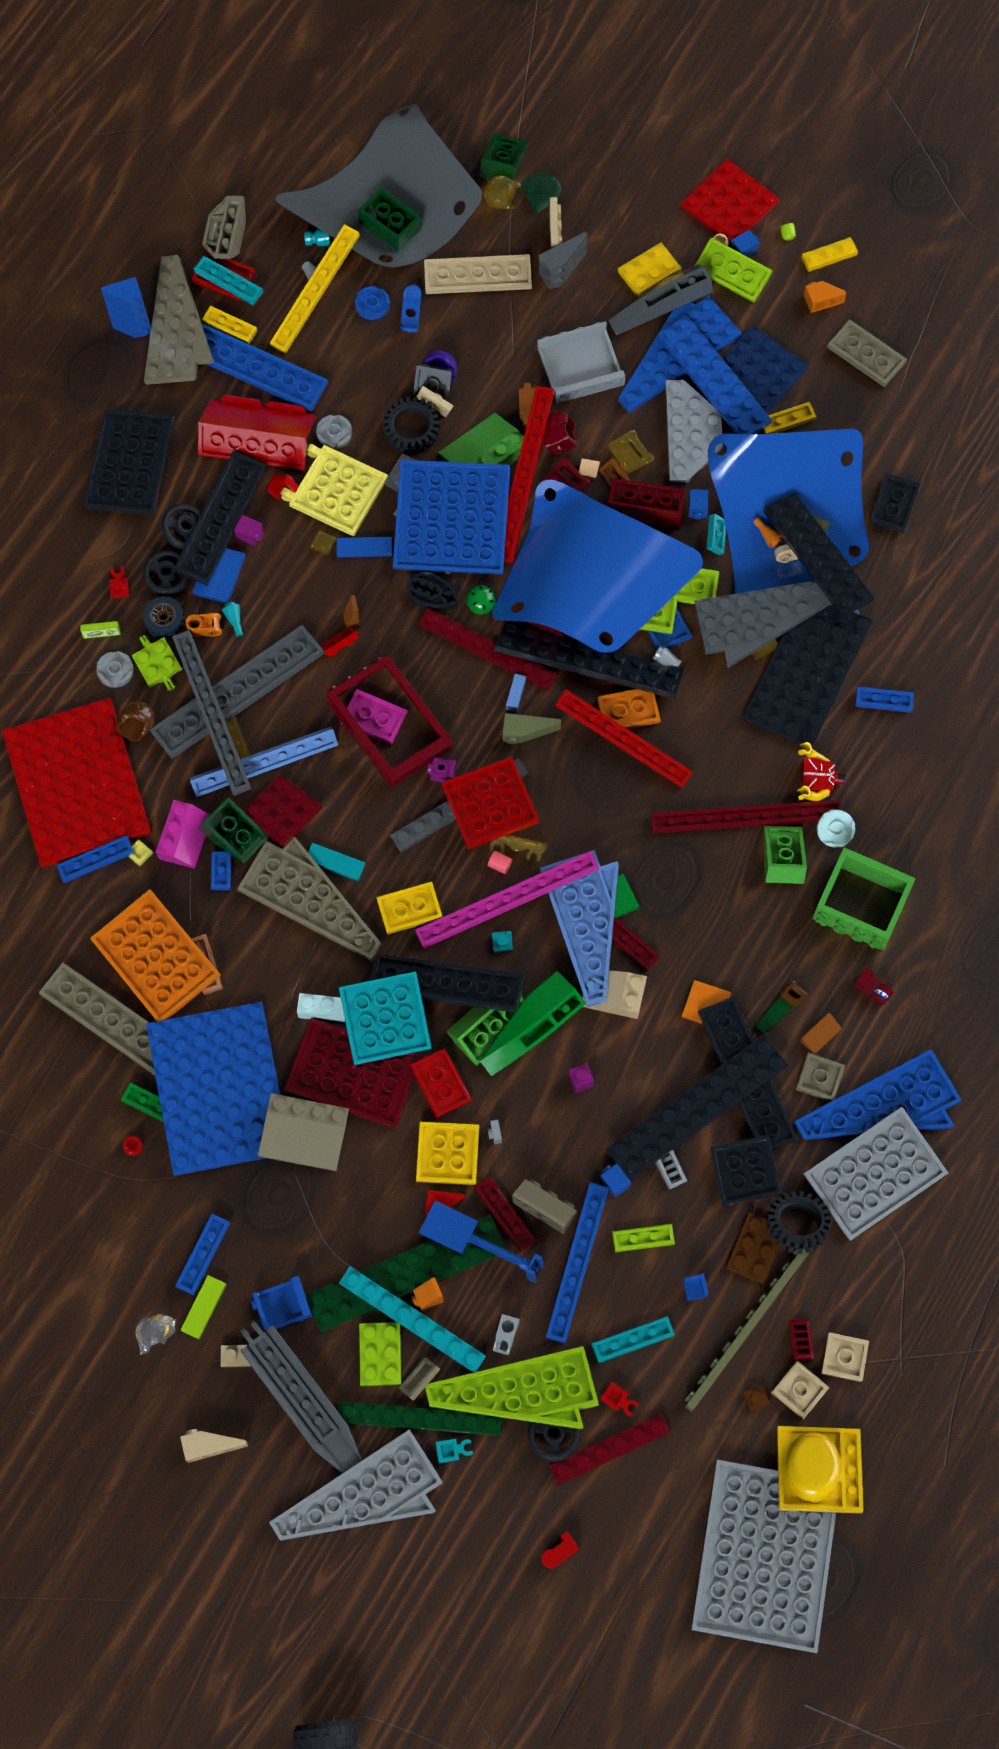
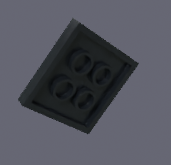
[710,1135,782,1207]

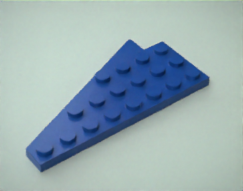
[618,296,742,414]
[794,1050,962,1140]

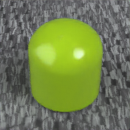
[780,223,796,240]

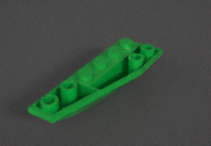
[479,971,586,1076]

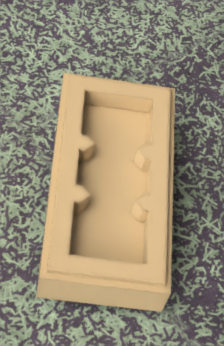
[416,386,453,417]

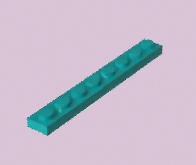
[339,1266,486,1373]

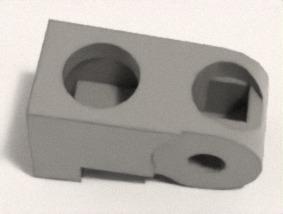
[493,1314,520,1355]

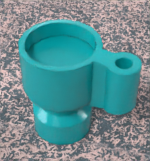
[304,228,331,246]

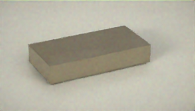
[399,1357,440,1401]

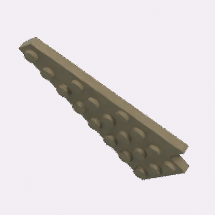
[144,255,214,385]
[237,837,381,961]

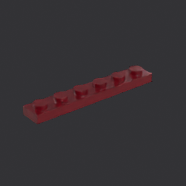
[549,1414,670,1485]

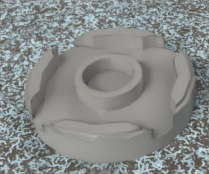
[316,415,352,449]
[97,651,134,688]

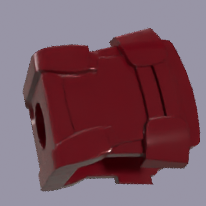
[544,411,578,456]

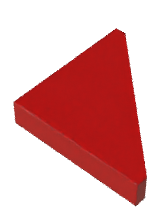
[424,1190,465,1221]

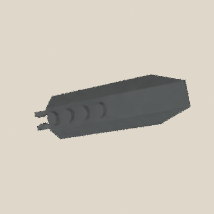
[240,1320,362,1473]

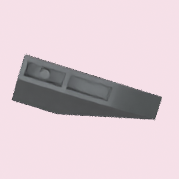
[609,264,713,336]

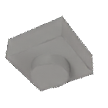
[487,1120,502,1144]

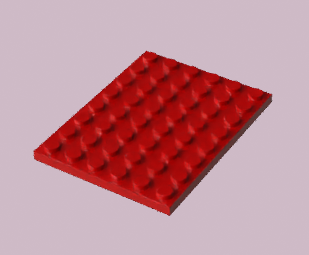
[2,698,152,868]

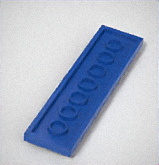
[658,316,772,434]
[202,324,328,412]

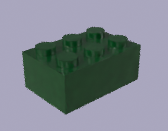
[358,188,421,252]

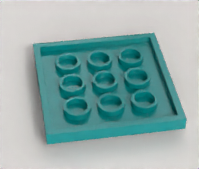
[338,971,432,1065]

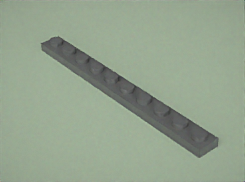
[172,630,251,796]

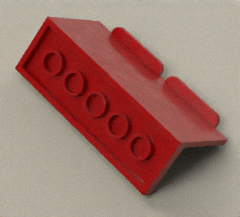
[198,395,316,470]

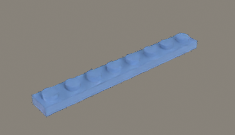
[189,726,338,797]

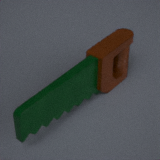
[756,980,808,1034]

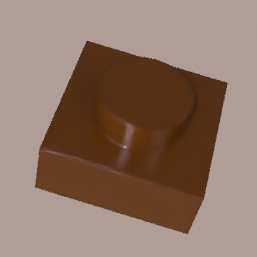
[743,1385,770,1412]

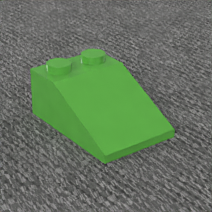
[764,826,807,884]

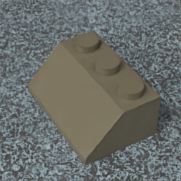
[513,1179,577,1234]

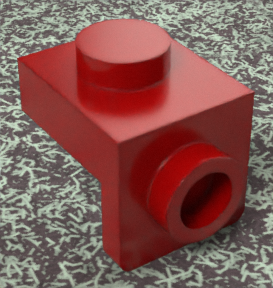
[266,474,299,499]

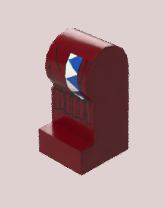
[854,968,894,1005]

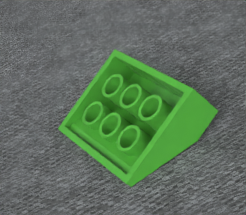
[438,413,524,465]

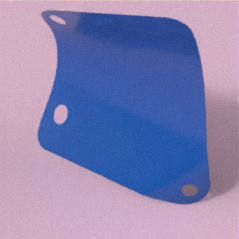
[708,429,869,594]
[492,479,703,652]

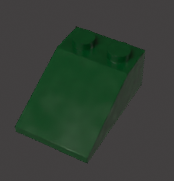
[479,133,528,186]
[198,797,269,864]

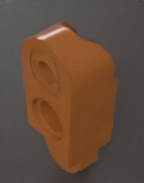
[519,382,535,432]

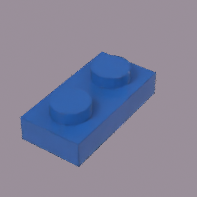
[211,852,231,890]

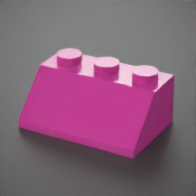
[156,800,210,869]

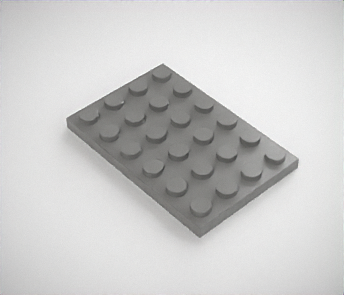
[803,1107,948,1241]

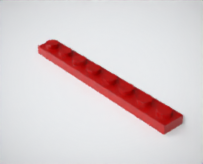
[555,690,692,788]

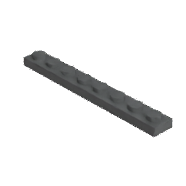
[390,758,529,853]

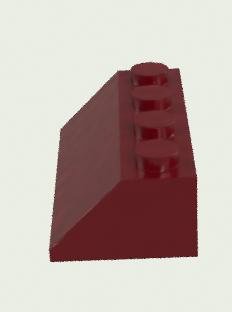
[608,478,685,530]

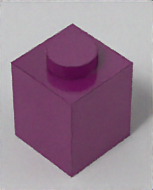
[234,515,264,546]
[568,1063,594,1093]

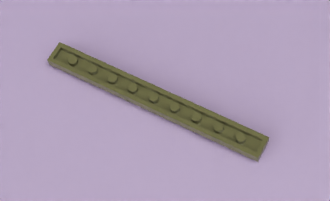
[685,1248,812,1412]

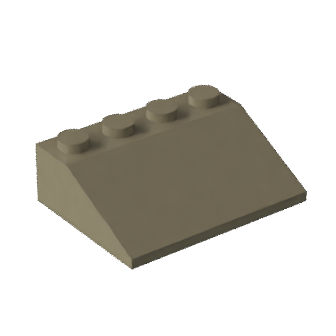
[258,1093,349,1171]

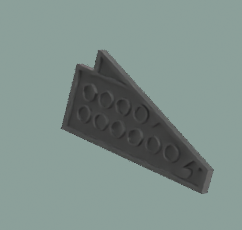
[694,581,831,668]

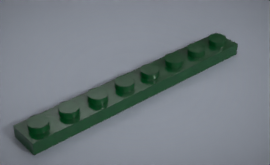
[338,1401,502,1436]

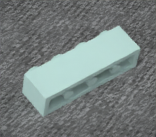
[297,993,345,1023]

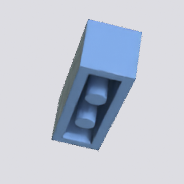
[506,674,526,712]

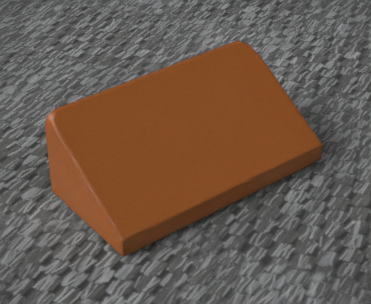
[599,458,631,488]
[800,1013,842,1054]

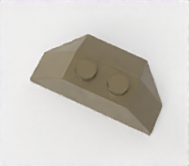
[202,196,246,259]

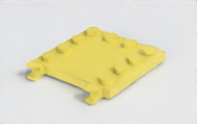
[281,444,388,537]

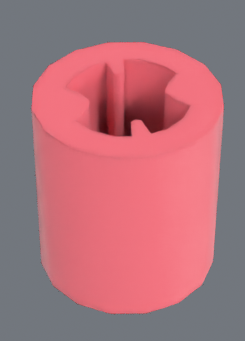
[488,851,512,874]

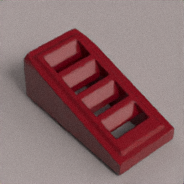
[789,1319,814,1361]

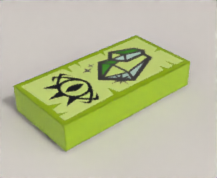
[80,621,121,639]

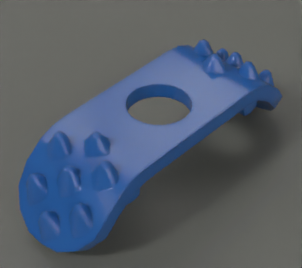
[400,285,421,333]

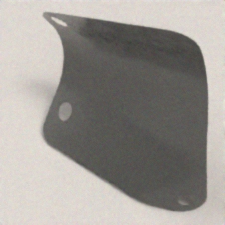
[276,104,482,267]

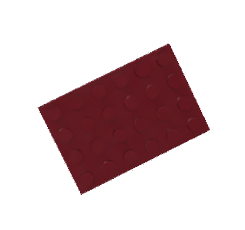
[284,1018,422,1129]

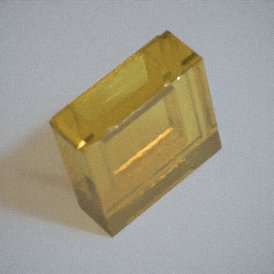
[311,531,336,555]

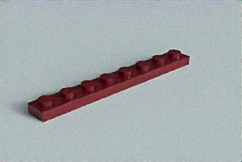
[419,608,558,691]

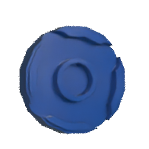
[354,286,390,320]

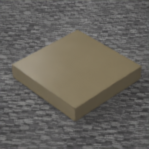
[795,1052,845,1102]

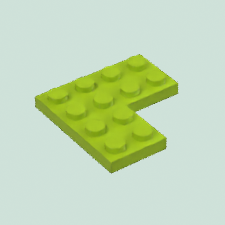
[640,569,719,634]

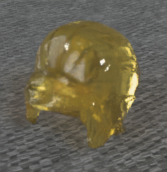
[484,175,521,209]

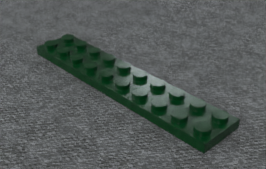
[305,1214,506,1333]

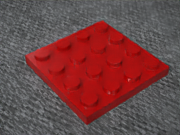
[681,158,780,245]
[441,756,540,849]

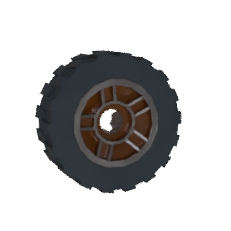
[143,596,185,639]

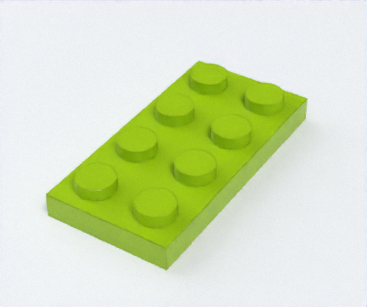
[695,238,773,303]

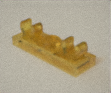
[490,835,547,861]

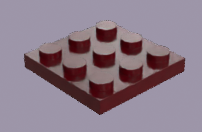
[243,774,322,848]

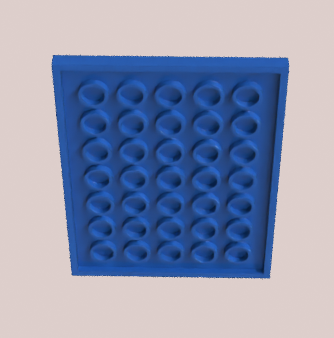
[146,1002,280,1176]

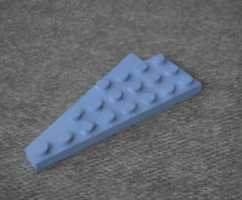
[540,850,619,1007]

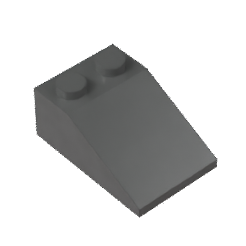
[539,232,587,290]

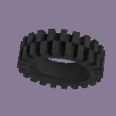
[383,397,439,454]
[766,1191,831,1254]

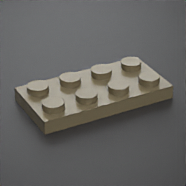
[827,319,907,387]

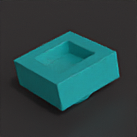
[492,931,513,953]

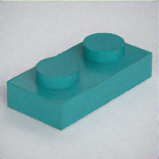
[706,514,726,555]

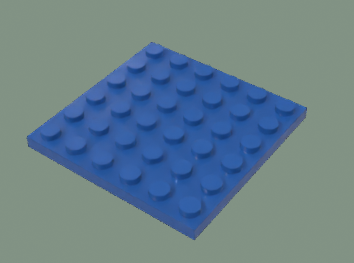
[393,460,511,575]

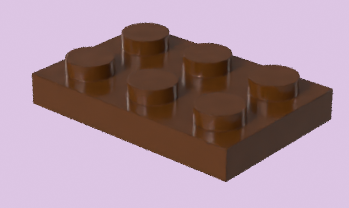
[726,1212,787,1284]

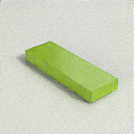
[612,1224,675,1252]
[181,1275,227,1340]

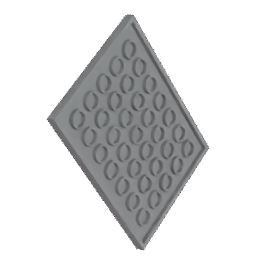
[691,1460,836,1653]

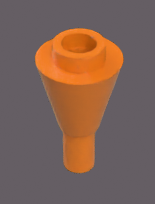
[753,517,782,548]

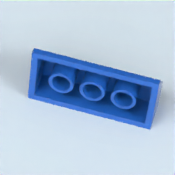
[101,277,151,338]

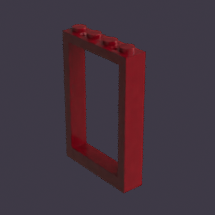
[325,655,454,788]

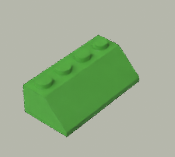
[446,996,524,1066]

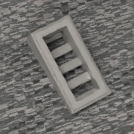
[656,1151,687,1189]

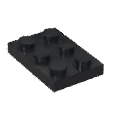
[869,473,921,534]

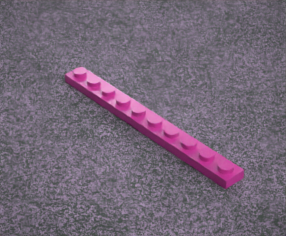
[415,851,599,949]

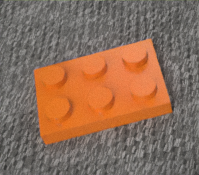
[597,689,661,729]

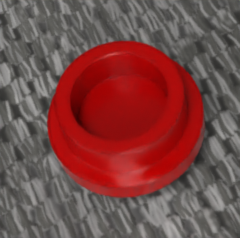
[123,1136,143,1156]

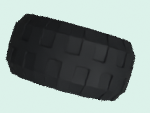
[293,1719,358,1749]

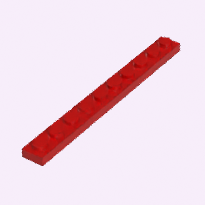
[504,386,555,564]

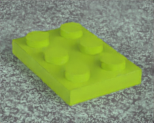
[359,1322,402,1386]

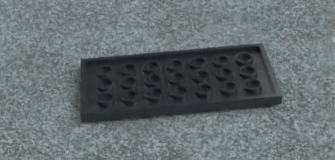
[742,604,873,747]

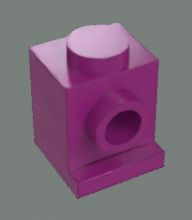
[427,758,457,782]

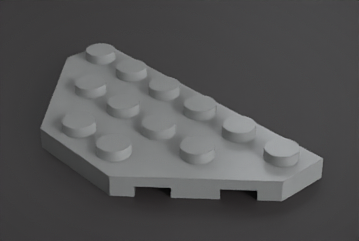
[665,380,723,483]

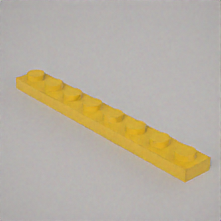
[270,224,360,354]

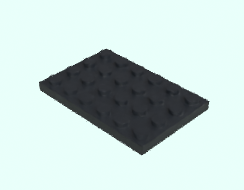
[83,409,175,516]

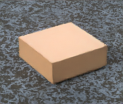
[579,458,600,481]

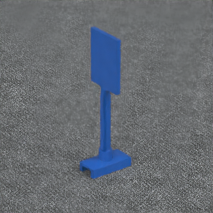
[419,1201,544,1283]

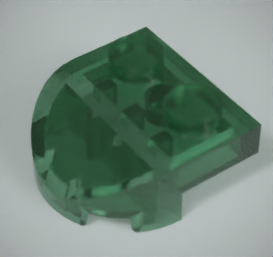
[519,172,562,214]

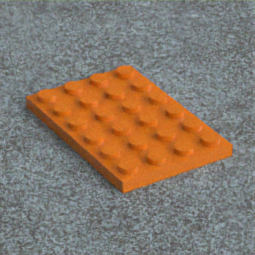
[90,889,221,1021]

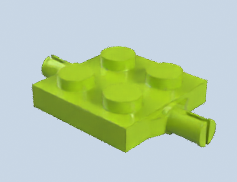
[132,635,182,691]

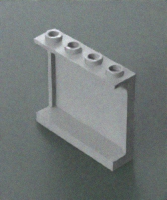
[537,322,625,404]

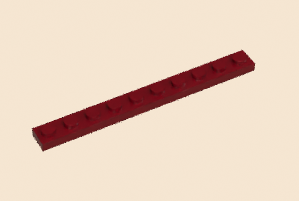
[651,800,842,834]

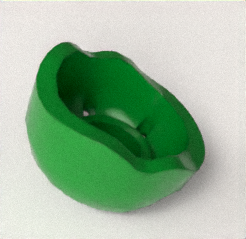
[466,585,496,615]

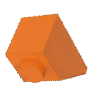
[804,281,846,313]
[411,1277,444,1312]

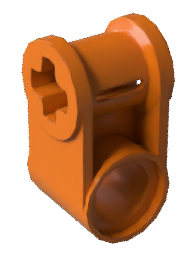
[186,613,222,637]

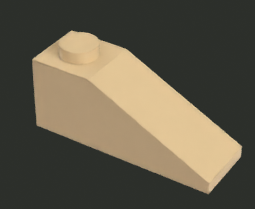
[180,1429,248,1463]

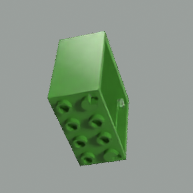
[813,847,916,950]

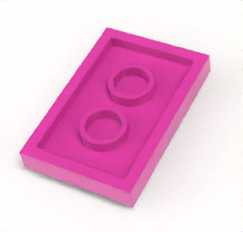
[341,689,408,745]

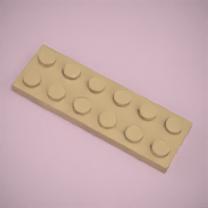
[424,254,532,294]

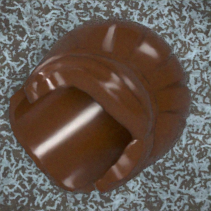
[117,701,156,742]

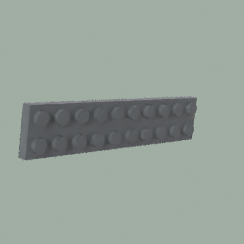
[150,625,324,759]

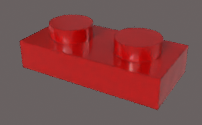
[319,626,359,657]

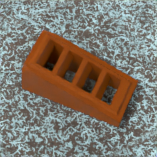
[343,595,360,628]

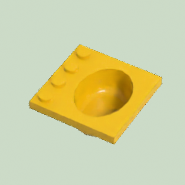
[777,1426,863,1513]

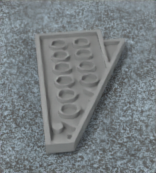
[269,1430,443,1541]

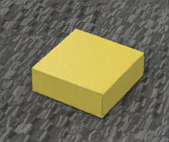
[128,839,153,866]

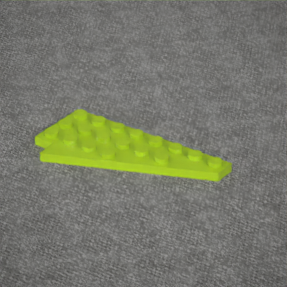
[425,1346,599,1429]

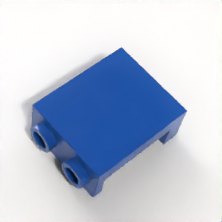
[250,1276,313,1331]

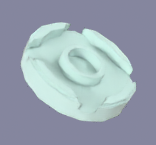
[817,809,855,848]

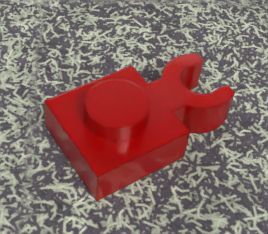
[109,566,130,599]
[600,1382,639,1417]

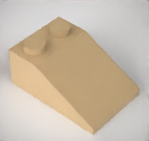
[583,971,647,1019]

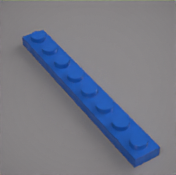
[546,1182,609,1344]

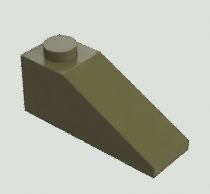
[503,713,561,744]

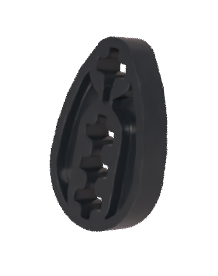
[407,572,459,611]

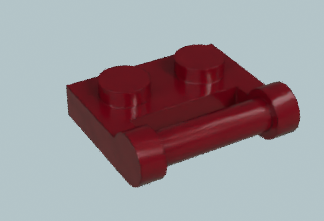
[543,458,592,493]

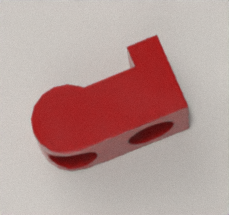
[541,1531,579,1569]

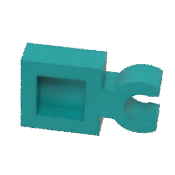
[436,1439,473,1464]

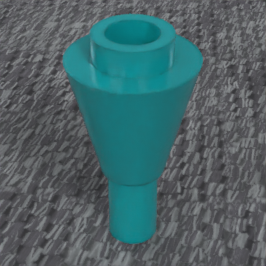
[222,602,243,637]

